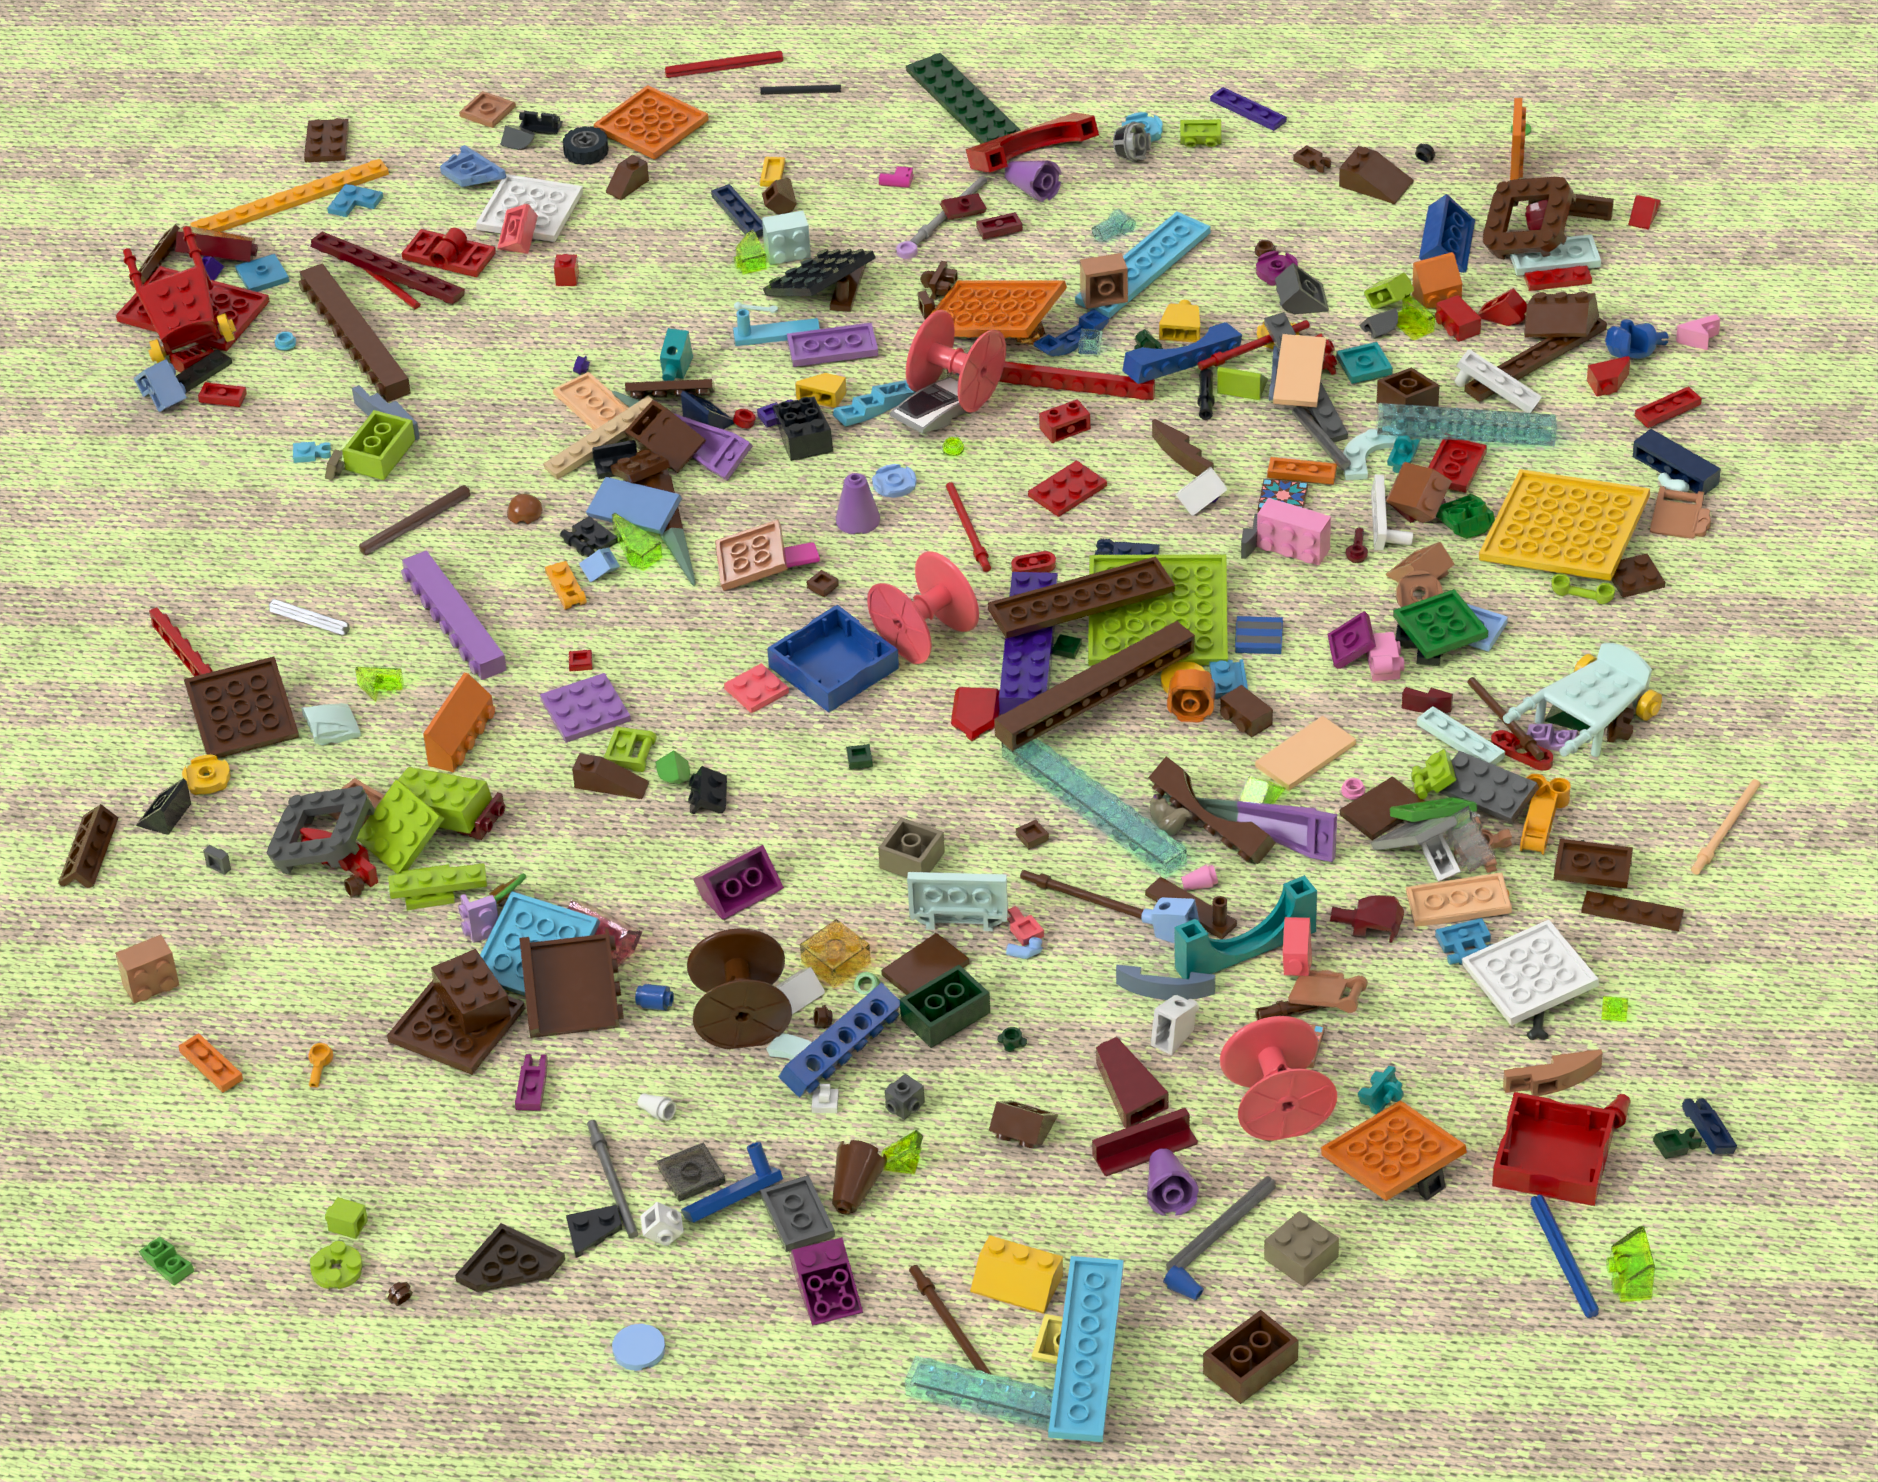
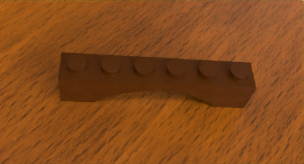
[1148,756,1276,864]

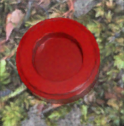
[733,409,756,429]

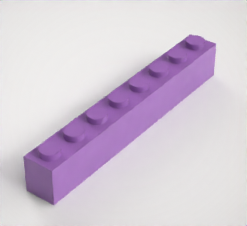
[401,550,507,680]

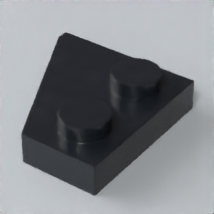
[566,1205,622,1258]

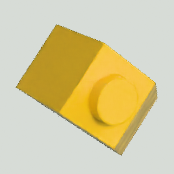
[795,373,846,408]

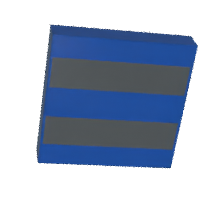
[1235,616,1283,654]

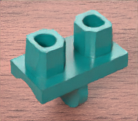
[1387,435,1420,473]
[1358,1066,1404,1114]

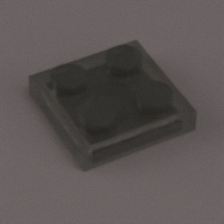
[657,1142,726,1202]

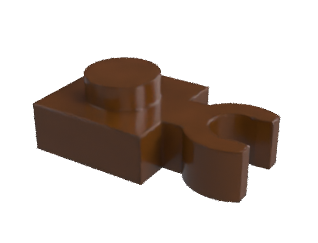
[1293,145,1331,173]

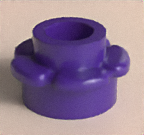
[573,356,590,375]

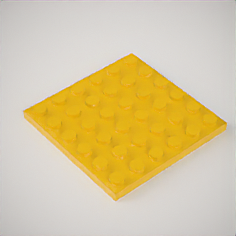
[1479,469,1650,581]

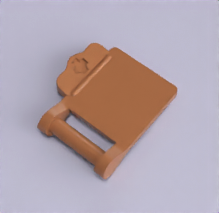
[1650,486,1711,539]
[1288,970,1368,1013]

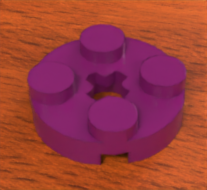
[1256,251,1298,286]

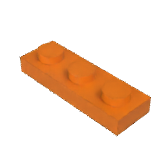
[1267,457,1337,485]
[178,1033,243,1093]

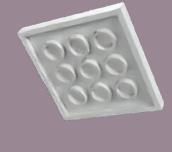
[476,174,583,242]
[1462,920,1599,1026]

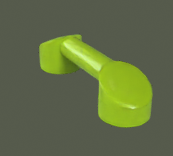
[1551,574,1615,604]

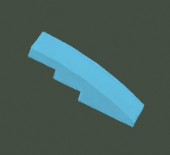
[833,380,916,426]

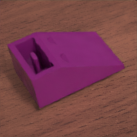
[789,1237,863,1326]

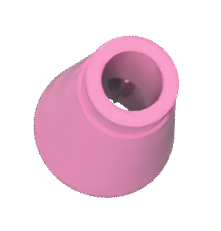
[1181,865,1218,891]

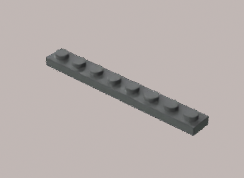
[1264,312,1348,442]

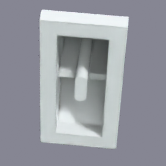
[1420,833,1461,882]

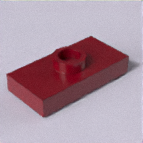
[940,193,987,220]

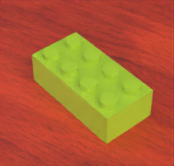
[398,767,492,833]

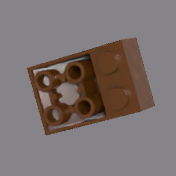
[624,400,706,473]

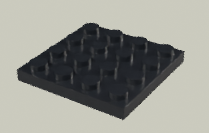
[762,249,876,296]

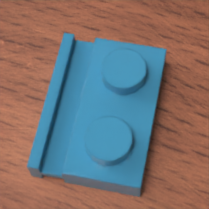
[1209,659,1248,699]

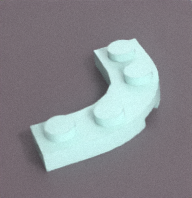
[1343,428,1405,480]

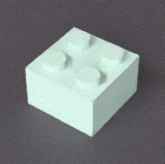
[762,211,811,265]

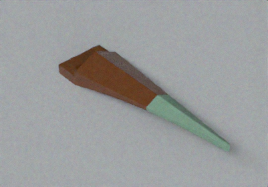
[623,469,696,586]

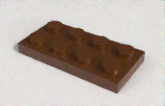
[625,379,715,399]

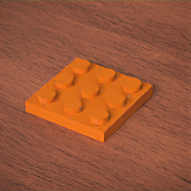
[1510,98,1526,180]

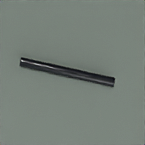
[760,84,841,95]

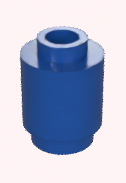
[635,984,674,1011]

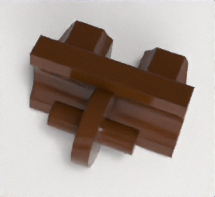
[920,261,958,300]
[1605,707,1634,743]

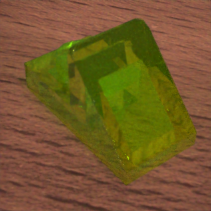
[355,667,404,702]
[881,1130,924,1175]

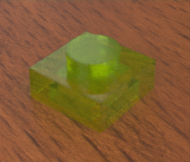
[1601,996,1628,1022]

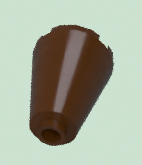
[832,1140,887,1215]

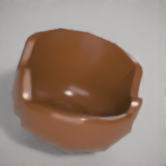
[507,494,543,524]

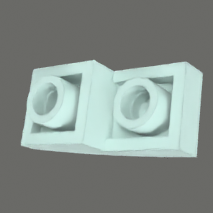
[766,1033,812,1061]

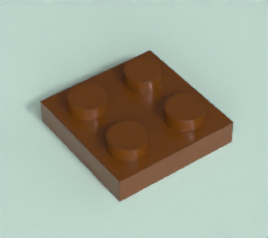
[610,450,670,483]
[1612,553,1666,598]

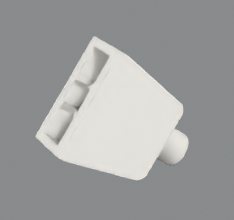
[1151,995,1199,1055]

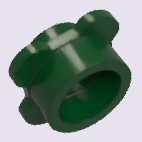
[997,1027,1027,1052]

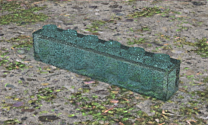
[905,1356,1054,1431]

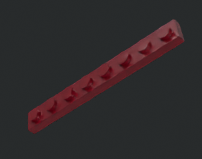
[310,231,465,305]

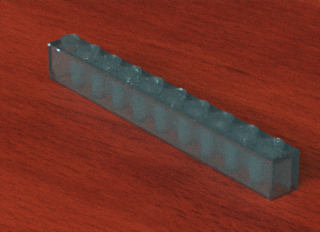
[1001,738,1187,879]

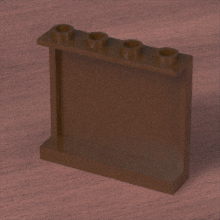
[519,927,624,1038]

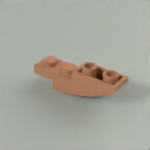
[1503,1049,1603,1096]

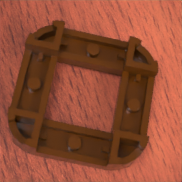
[1483,176,1576,260]

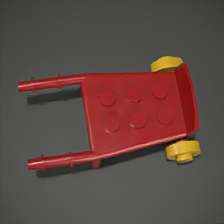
[123,226,236,363]

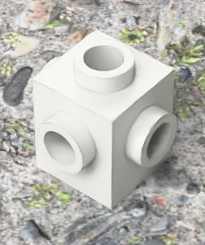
[640,1202,684,1246]

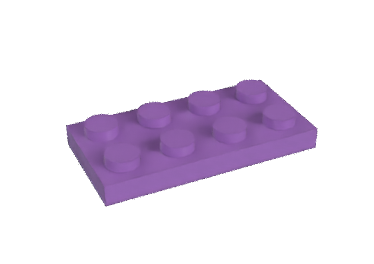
[787,322,878,367]

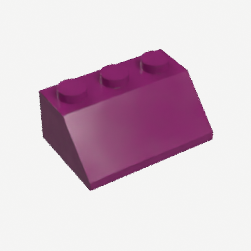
[692,845,784,920]

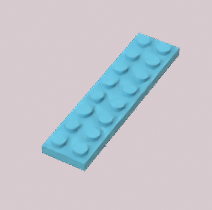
[1075,211,1211,319]
[1048,1256,1124,1442]

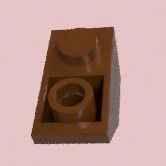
[762,178,797,215]

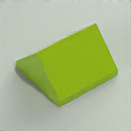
[1217,367,1268,400]

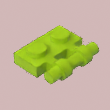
[1411,749,1456,799]

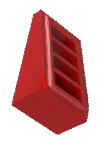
[169,343,215,372]

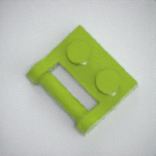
[604,726,657,772]

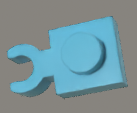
[293,442,331,463]

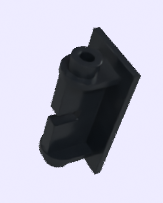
[519,110,563,134]

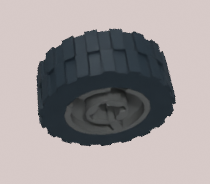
[563,126,609,165]

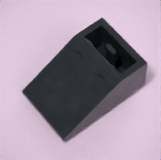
[772,396,833,461]

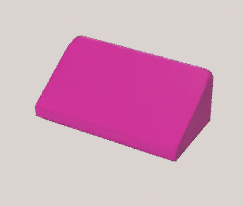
[784,542,820,568]

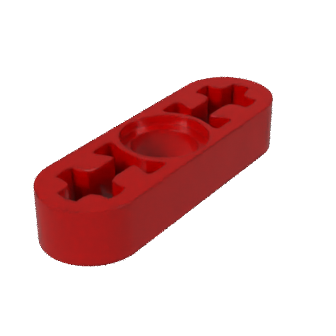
[1491,730,1553,771]

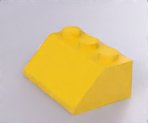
[970,1235,1063,1314]

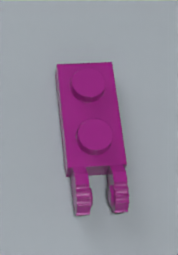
[515,1054,548,1111]

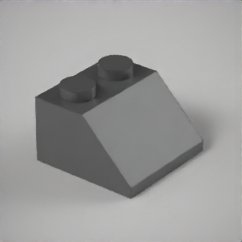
[1275,263,1329,315]

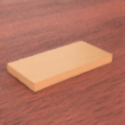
[1273,334,1326,407]
[553,372,629,430]
[1255,716,1356,791]
[1406,872,1512,927]

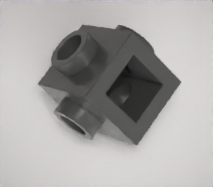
[884,1074,925,1120]

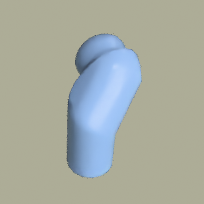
[1006,937,1043,959]

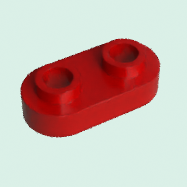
[1011,551,1056,573]

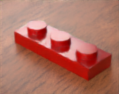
[1524,265,1592,291]
[1635,386,1702,428]

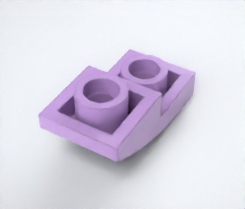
[1527,724,1579,751]

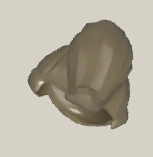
[1149,794,1192,838]

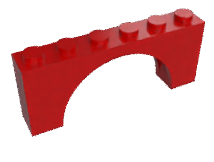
[965,112,1099,173]

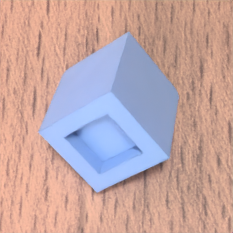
[579,548,620,582]

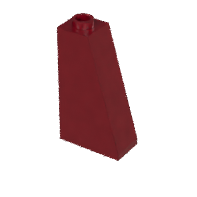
[175,226,258,262]
[1096,1036,1169,1128]

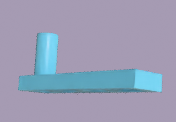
[733,309,820,346]

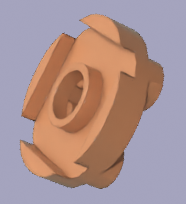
[1396,570,1443,607]

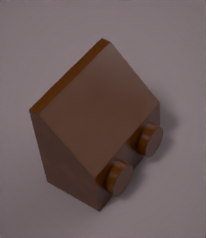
[988,1100,1058,1148]

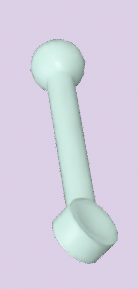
[734,302,778,313]

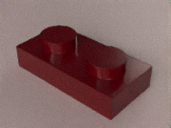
[976,212,1023,240]

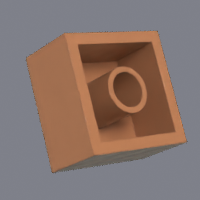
[1080,253,1128,309]
[115,934,179,1004]

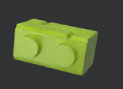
[1364,272,1414,309]

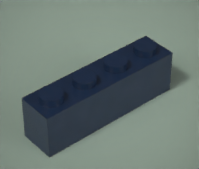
[1632,429,1721,495]

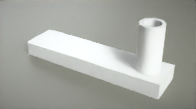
[1455,349,1542,413]
[1371,474,1413,550]

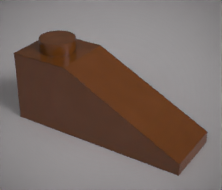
[572,753,649,799]

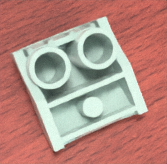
[301,703,361,745]

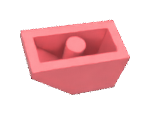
[1283,917,1312,976]

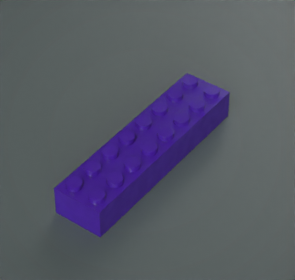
[999,572,1058,715]

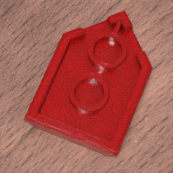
[951,687,1000,741]

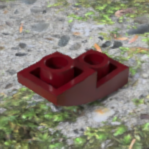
[1401,687,1453,713]

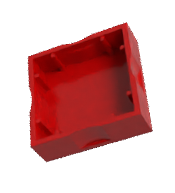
[1492,1092,1616,1206]

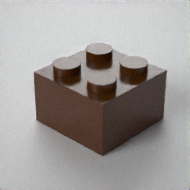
[1376,367,1440,421]

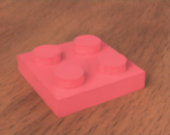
[724,663,789,713]

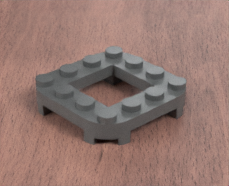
[266,786,375,874]

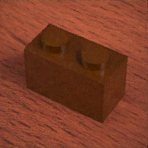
[1220,685,1273,738]

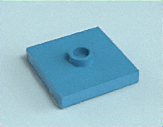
[235,254,290,292]

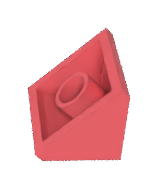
[497,204,538,254]

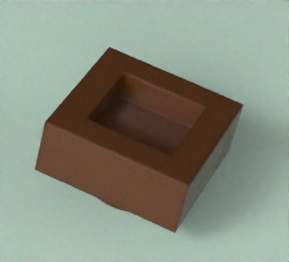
[917,290,935,320]
[806,570,839,597]
[1016,819,1049,850]

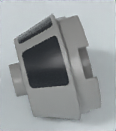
[1113,121,1151,163]

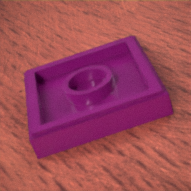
[1327,611,1376,669]

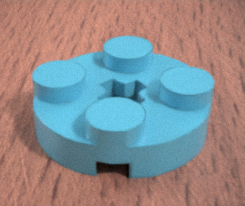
[1122,112,1163,142]

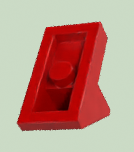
[1628,195,1661,230]

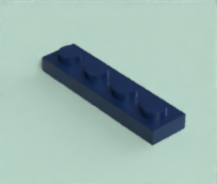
[711,184,763,240]

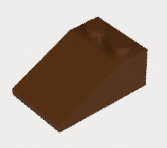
[1339,146,1414,204]

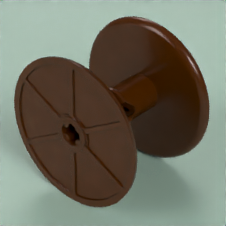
[687,928,792,1049]

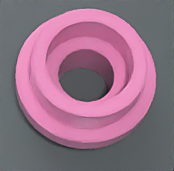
[1341,778,1365,800]

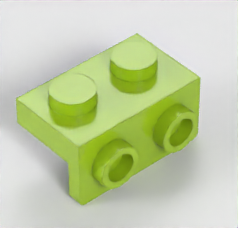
[1180,119,1222,147]

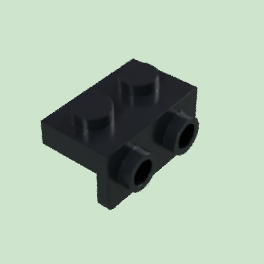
[688,766,727,814]

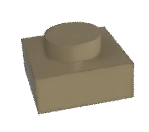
[325,449,344,480]

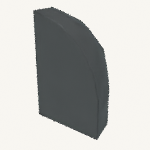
[500,125,536,149]
[1359,308,1398,338]

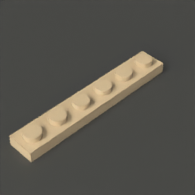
[543,396,653,479]

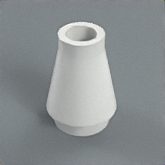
[638,1093,676,1121]

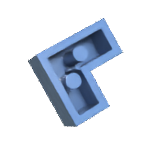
[133,359,187,412]

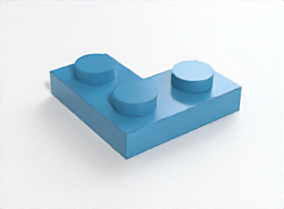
[327,184,383,217]

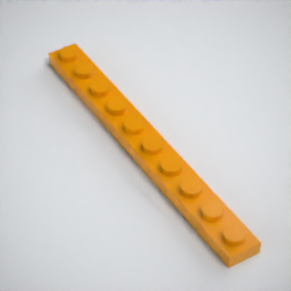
[190,159,389,232]

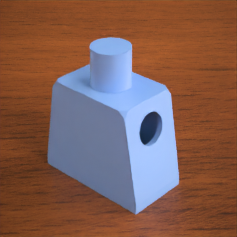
[1142,897,1200,943]

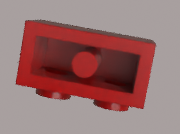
[1039,399,1091,443]

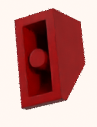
[1478,288,1527,326]
[1587,356,1630,397]

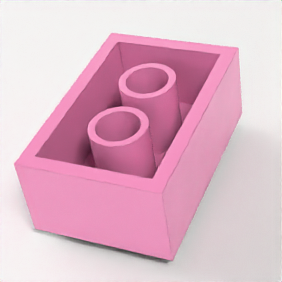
[1257,498,1331,565]

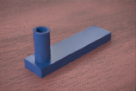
[681,1142,783,1223]

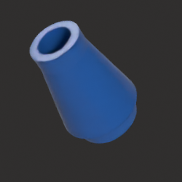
[1163,1265,1204,1301]

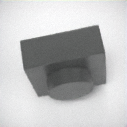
[203,845,231,875]

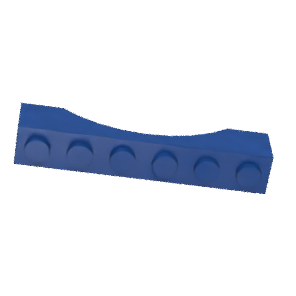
[1122,322,1242,384]

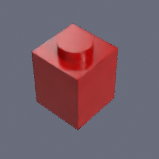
[554,254,579,286]

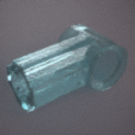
[1092,209,1136,242]

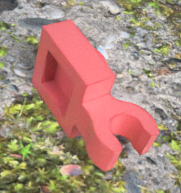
[1007,906,1044,946]

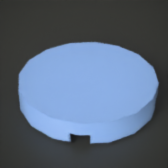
[872,464,917,498]
[612,1324,665,1371]

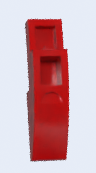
[300,828,378,887]

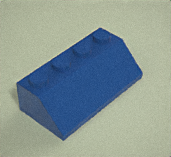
[1419,194,1475,273]

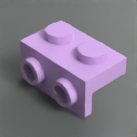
[458,894,498,943]

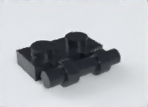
[560,516,618,557]

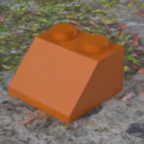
[1412,252,1463,310]

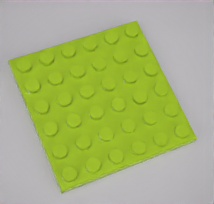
[1088,554,1228,666]

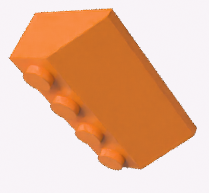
[423,672,495,773]

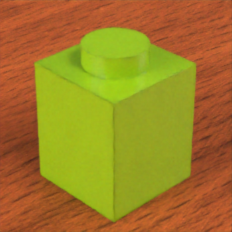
[325,1197,368,1239]

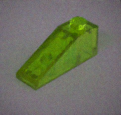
[612,513,663,571]

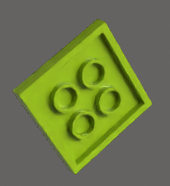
[357,779,444,874]

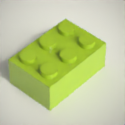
[342,410,415,480]

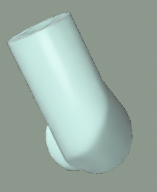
[1658,473,1689,492]

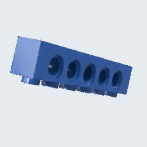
[778,982,900,1098]

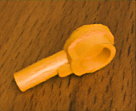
[308,1043,333,1087]

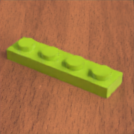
[388,863,487,899]

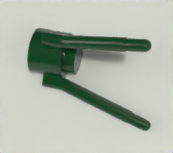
[1134,329,1163,349]

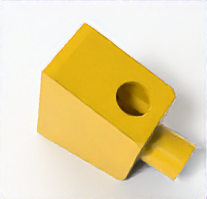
[1159,300,1200,342]

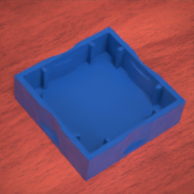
[767,605,899,713]

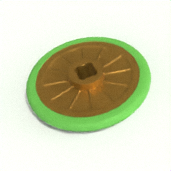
[489,873,526,904]

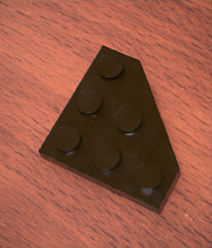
[455,1223,565,1292]

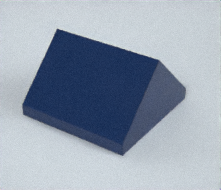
[681,391,735,430]

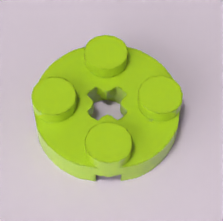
[310,1241,363,1289]

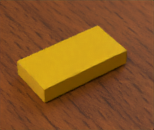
[760,157,786,187]

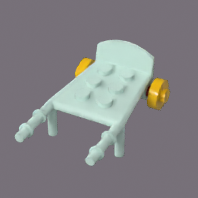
[1503,643,1662,757]

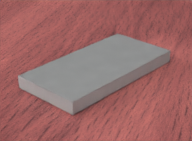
[1370,816,1458,850]

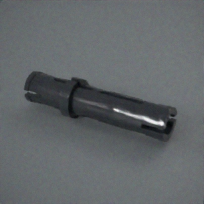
[1197,369,1215,420]

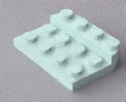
[907,872,1009,931]

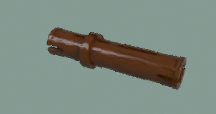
[1255,1000,1327,1020]

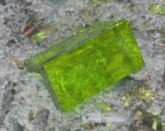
[1396,294,1435,340]

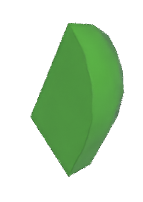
[655,750,690,784]

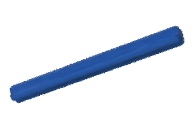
[1530,1195,1599,1318]

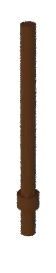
[1467,677,1544,760]
[1020,870,1143,919]
[909,1265,993,1382]

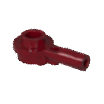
[1345,528,1368,563]

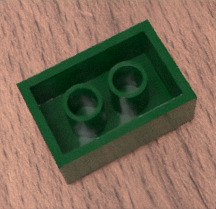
[900,965,991,1048]

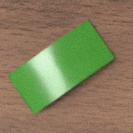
[139,1237,194,1285]

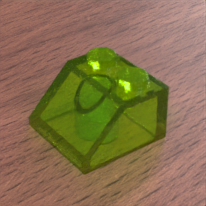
[1606,1226,1655,1303]

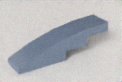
[352,385,420,440]

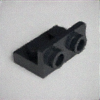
[592,440,637,480]

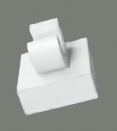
[812,1084,839,1113]

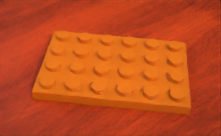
[930,280,1067,338]

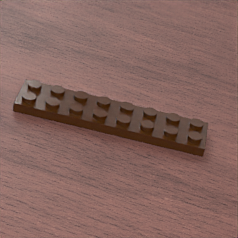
[988,556,1175,639]

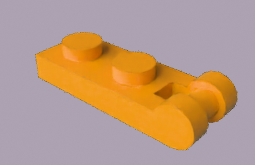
[545,561,587,610]

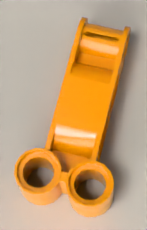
[1520,774,1571,855]

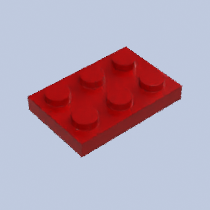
[1428,436,1487,493]
[1028,460,1107,517]

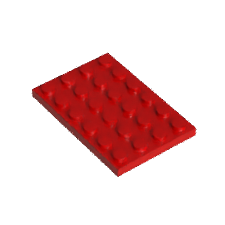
[116,266,270,352]

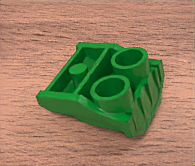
[1436,494,1495,539]

